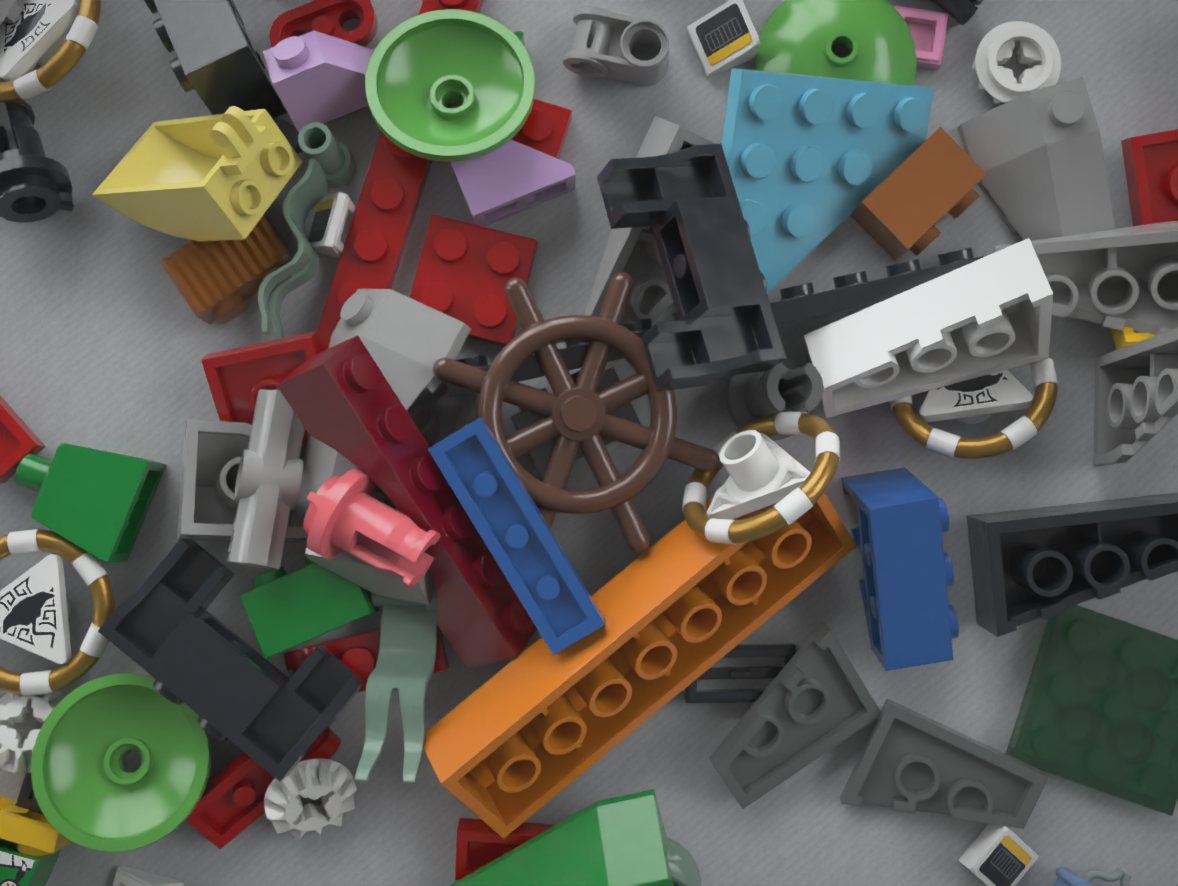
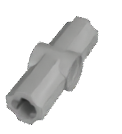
[227,389,305,570]

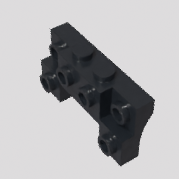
[597,144,786,392]
[98,538,366,781]

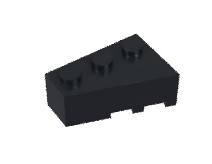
[144,0,287,118]

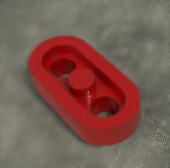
[269,0,378,47]

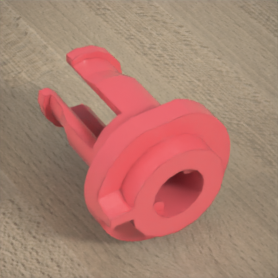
[303,468,441,587]

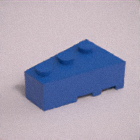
[841,467,959,671]

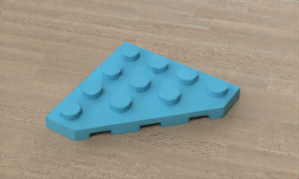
[722,68,935,293]

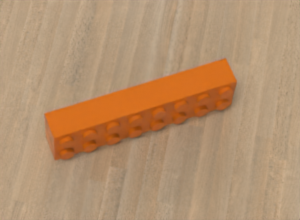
[424,444,857,839]

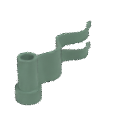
[257,122,356,340]
[355,590,438,784]

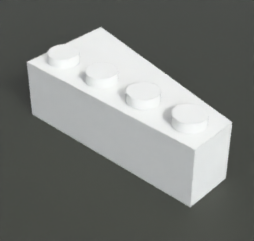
[804,238,1053,418]

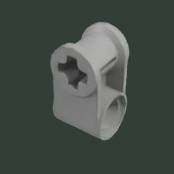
[563,6,669,86]

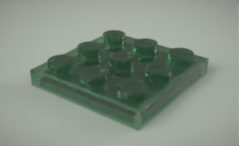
[1005,605,1178,816]

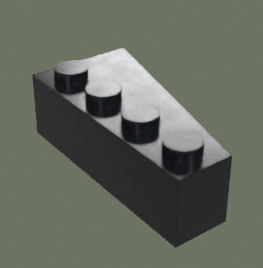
[967,492,1178,637]

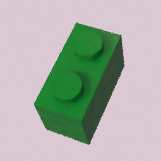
[239,556,380,659]

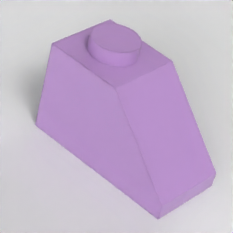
[263,31,374,133]
[450,140,576,227]

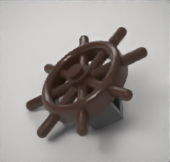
[433,272,720,552]

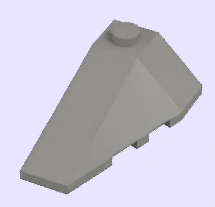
[292,289,471,516]
[1093,328,1178,466]

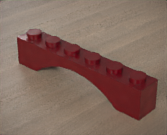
[276,335,537,668]

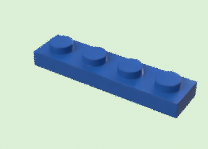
[428,416,605,655]

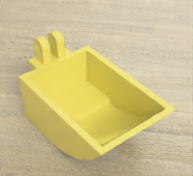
[92,106,302,241]

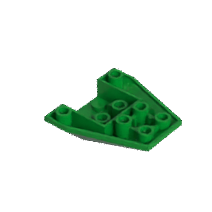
[450,789,674,886]

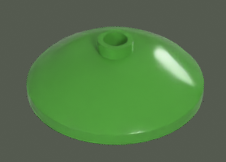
[754,0,917,85]
[365,9,535,162]
[31,673,211,852]

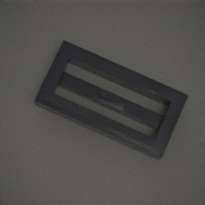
[684,643,796,703]

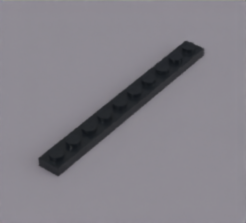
[446,248,988,397]

